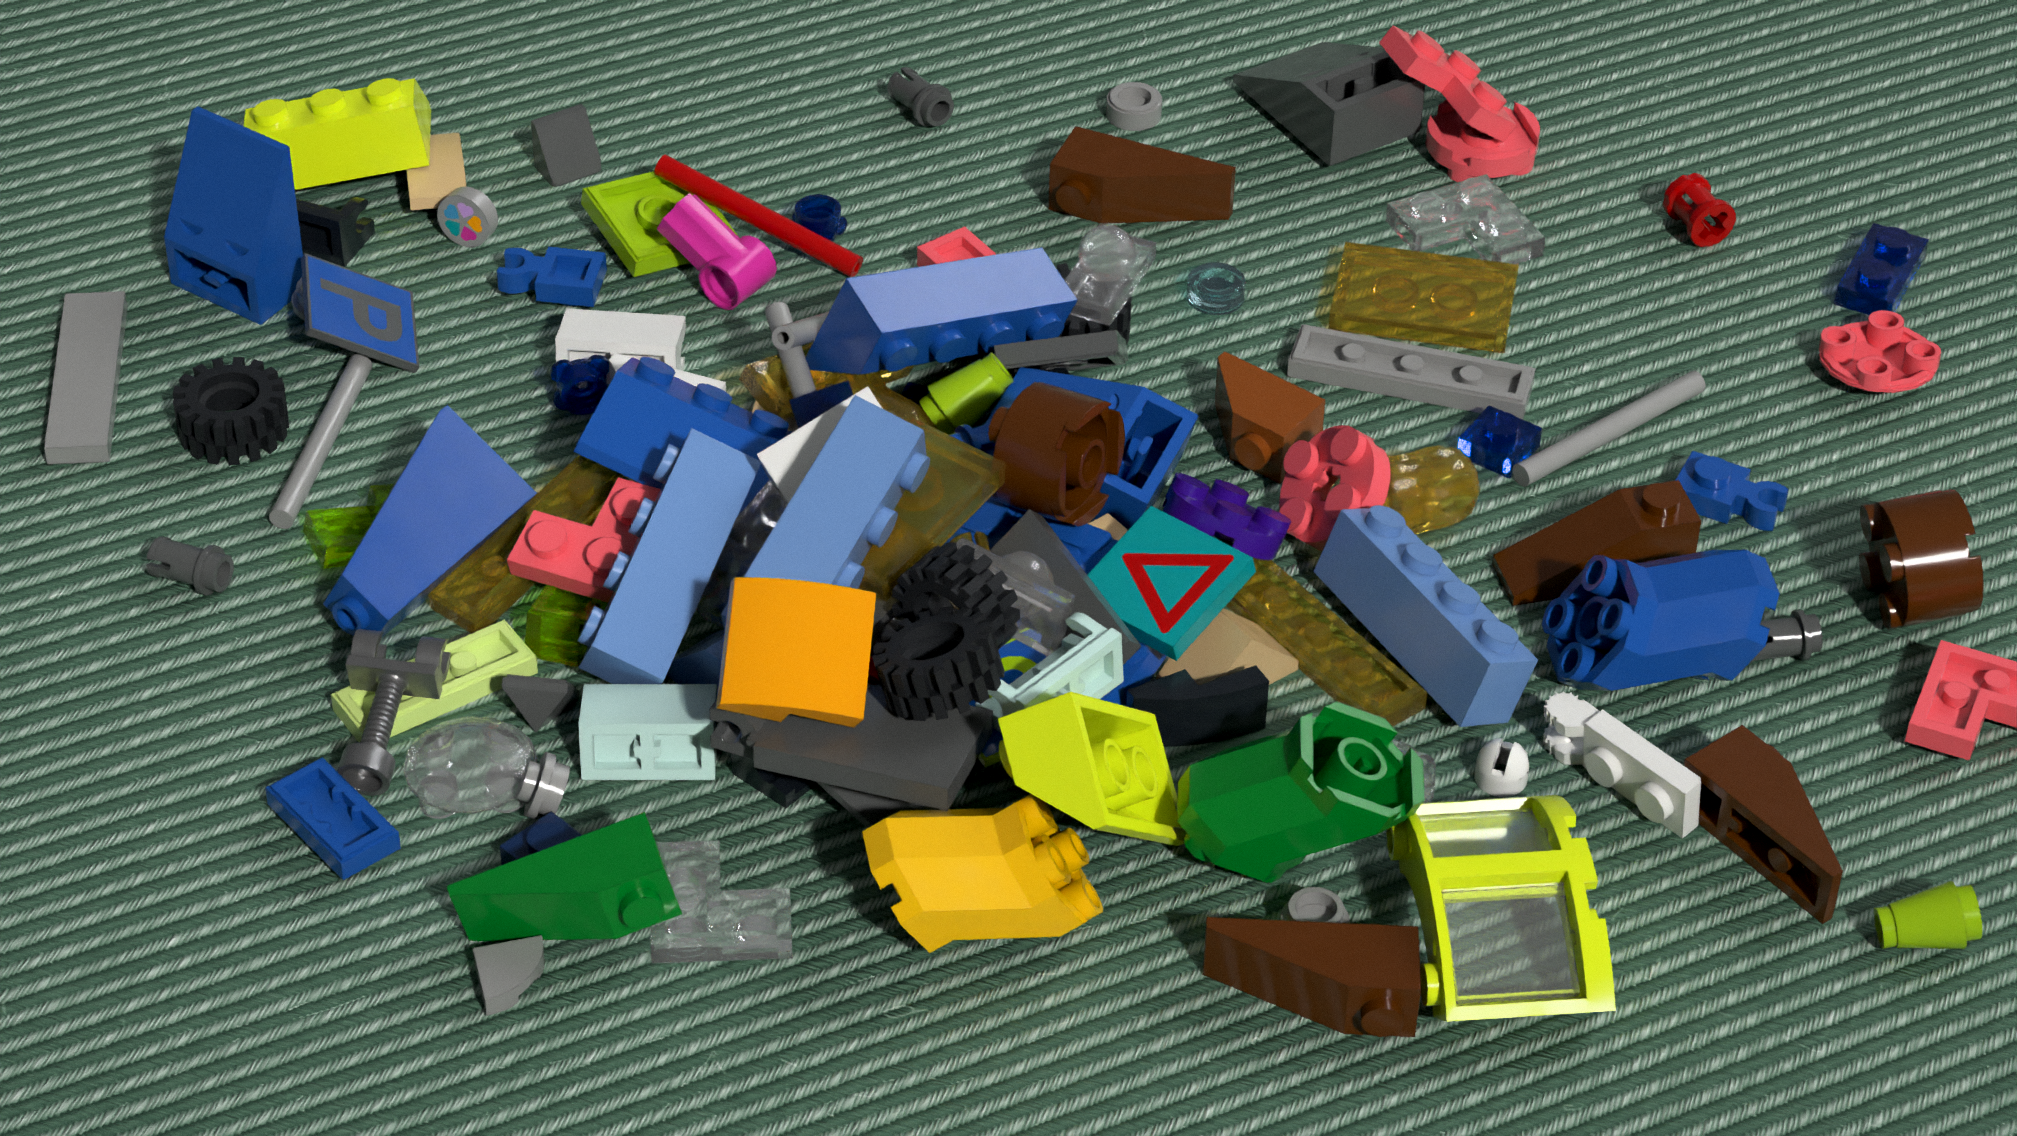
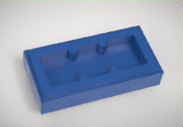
[265,757,401,880]

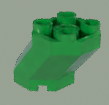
[1177,701,1425,883]

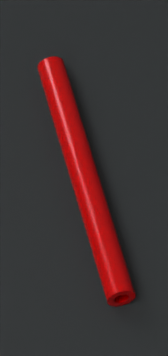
[654,154,863,277]

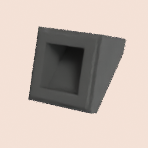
[531,104,601,187]

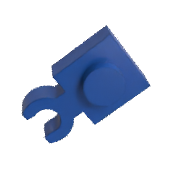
[497,246,607,307]
[1676,451,1789,531]

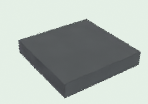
[994,330,1128,373]

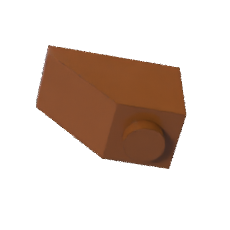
[1215,351,1325,484]

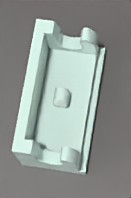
[975,612,1124,734]
[578,684,717,780]

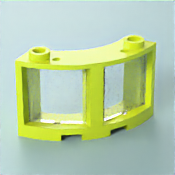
[1386,795,1616,1022]

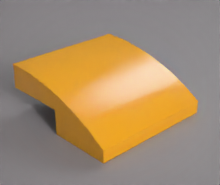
[716,577,876,728]

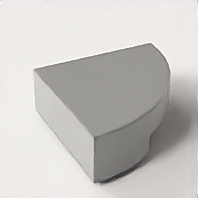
[473,935,545,1016]

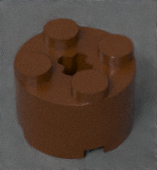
[988,382,1125,526]
[1859,489,1984,630]

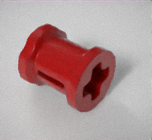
[1662,173,1736,247]

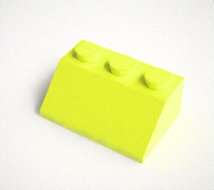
[244,78,431,190]
[998,692,1186,846]

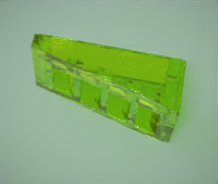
[525,585,608,667]

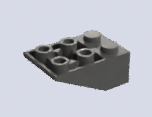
[1233,42,1425,166]

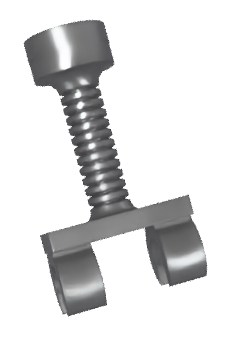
[337,629,451,796]

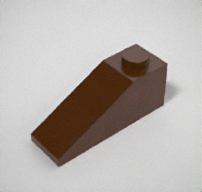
[1048,126,1236,224]
[1492,480,1701,606]
[1684,725,1843,924]
[1203,917,1421,1037]

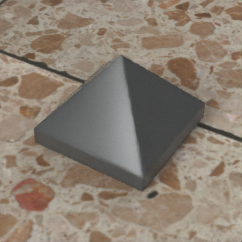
[502,674,579,733]

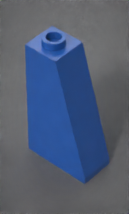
[323,405,537,637]

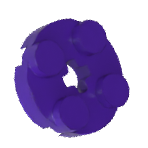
[1162,473,1292,560]

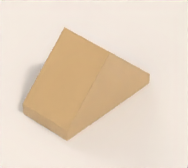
[1156,608,1299,686]

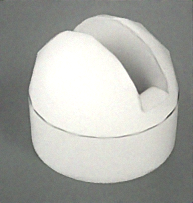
[1474,738,1530,797]

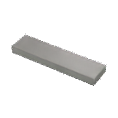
[44,291,128,465]
[1287,324,1536,421]

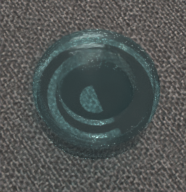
[1186,262,1246,315]

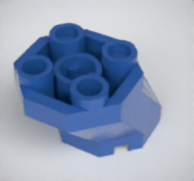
[1542,550,1780,691]

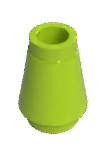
[919,352,1014,436]
[1874,881,1982,949]

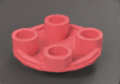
[1819,310,1941,393]

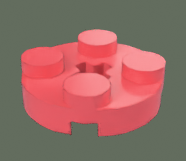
[1426,99,1540,184]
[1279,425,1391,551]

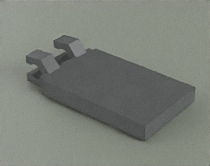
[709,683,993,811]

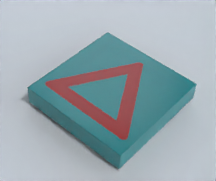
[1088,506,1256,661]

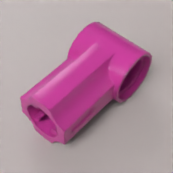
[657,193,777,310]

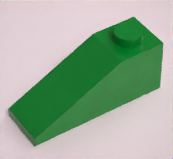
[447,812,682,941]

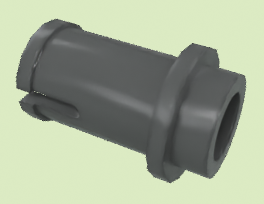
[887,67,954,126]
[146,536,234,595]
[1749,609,1823,664]

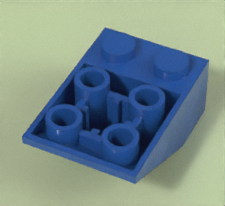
[164,106,303,325]
[982,367,1199,530]

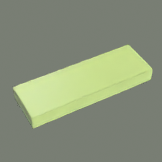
[331,619,538,743]

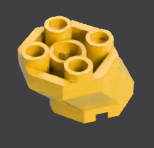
[862,794,1103,953]

